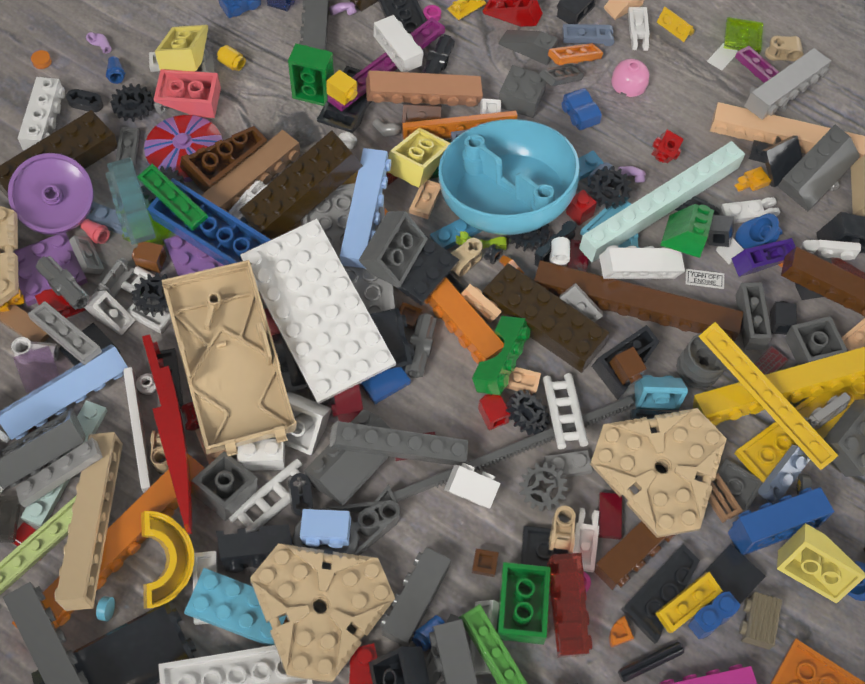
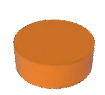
[31,50,52,69]

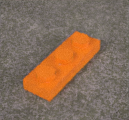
[548,43,603,65]

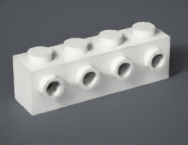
[18,77,65,150]
[599,245,685,279]

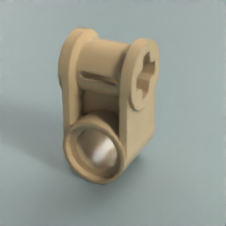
[765,36,803,61]
[451,238,483,277]
[150,430,169,474]
[549,506,576,553]

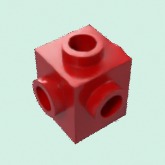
[651,129,684,164]

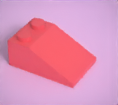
[154,69,221,118]

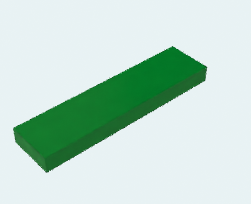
[137,164,208,231]

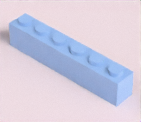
[340,148,391,269]
[0,344,128,440]

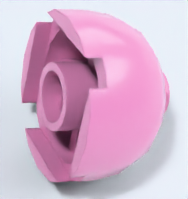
[611,59,650,97]

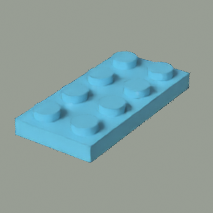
[184,568,286,646]

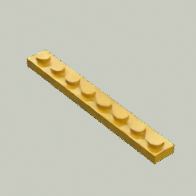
[698,322,838,470]

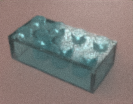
[105,157,156,245]

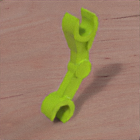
[456,231,507,250]

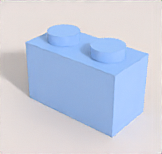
[300,509,351,548]

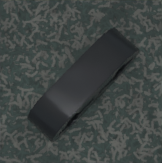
[66,89,103,112]
[288,473,313,517]

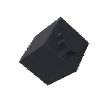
[709,215,734,247]
[770,301,797,335]

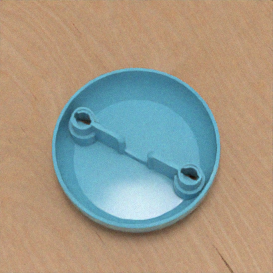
[439,119,580,235]

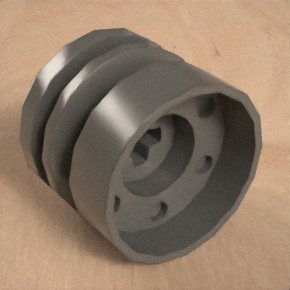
[676,333,727,389]

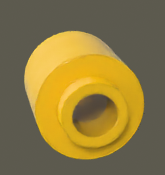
[217,45,246,71]

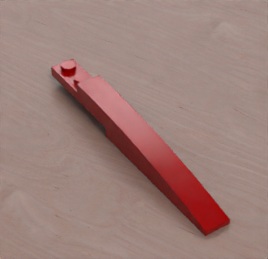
[142,334,192,535]

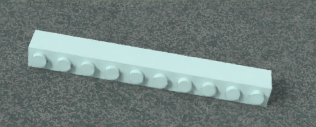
[579,141,745,262]

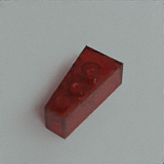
[547,553,592,658]

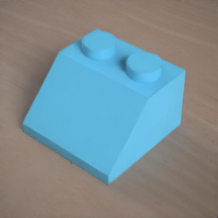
[634,375,688,410]

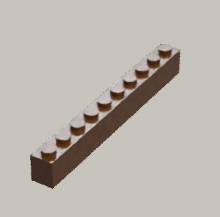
[534,261,743,342]

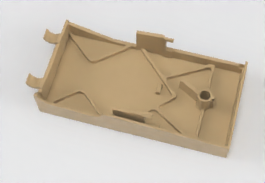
[162,260,297,456]

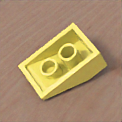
[155,25,208,72]
[387,127,450,188]
[777,523,865,603]

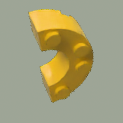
[141,511,194,609]

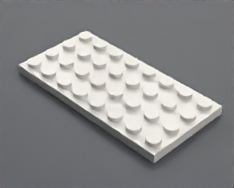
[240,219,396,404]

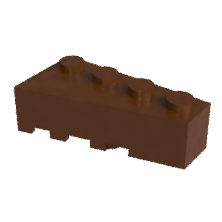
[180,126,267,193]

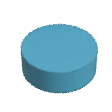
[96,596,115,621]

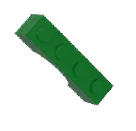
[472,316,530,396]

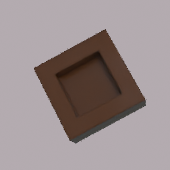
[399,302,422,330]
[472,548,499,577]

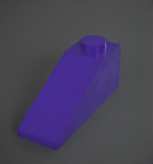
[731,238,796,277]

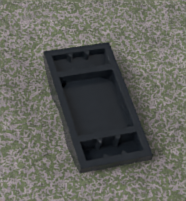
[317,66,372,133]

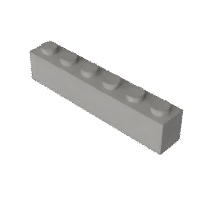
[744,48,831,120]

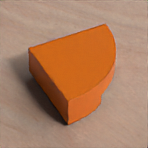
[499,255,525,274]
[609,616,634,648]

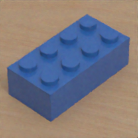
[728,487,834,556]

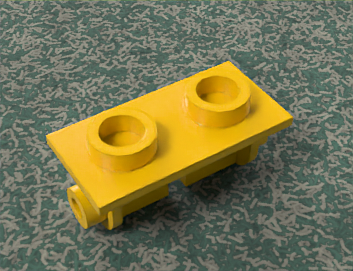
[447,0,486,20]
[657,7,695,42]

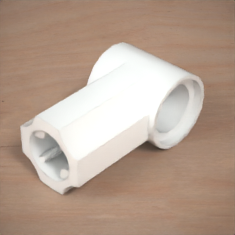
[549,237,570,267]
[11,337,59,364]

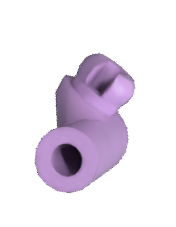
[329,2,357,16]
[86,32,112,54]
[618,166,646,183]

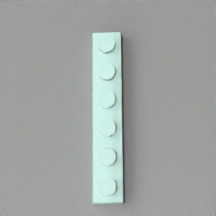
[21,400,107,527]

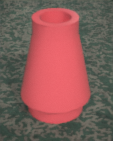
[80,219,110,244]

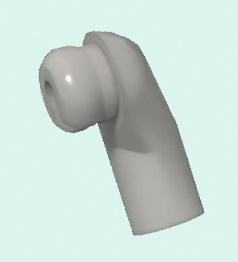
[372,118,401,137]

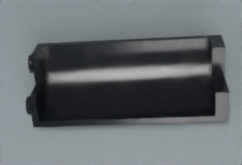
[272,308,414,392]
[31,602,197,684]

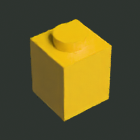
[327,70,358,106]

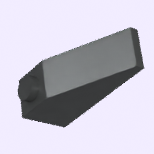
[498,30,558,65]

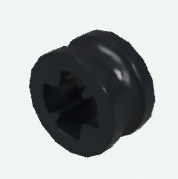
[484,244,503,264]

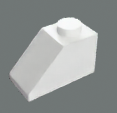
[84,291,135,335]

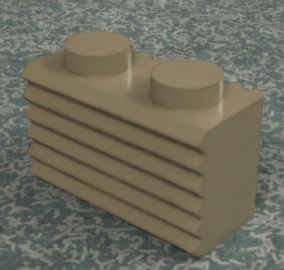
[739,592,782,650]

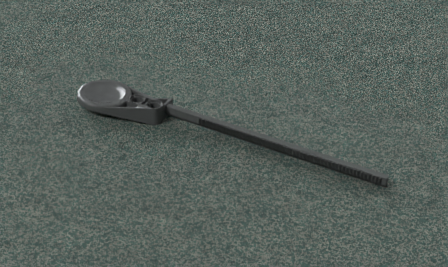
[292,396,634,570]

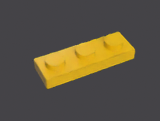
[655,572,723,633]

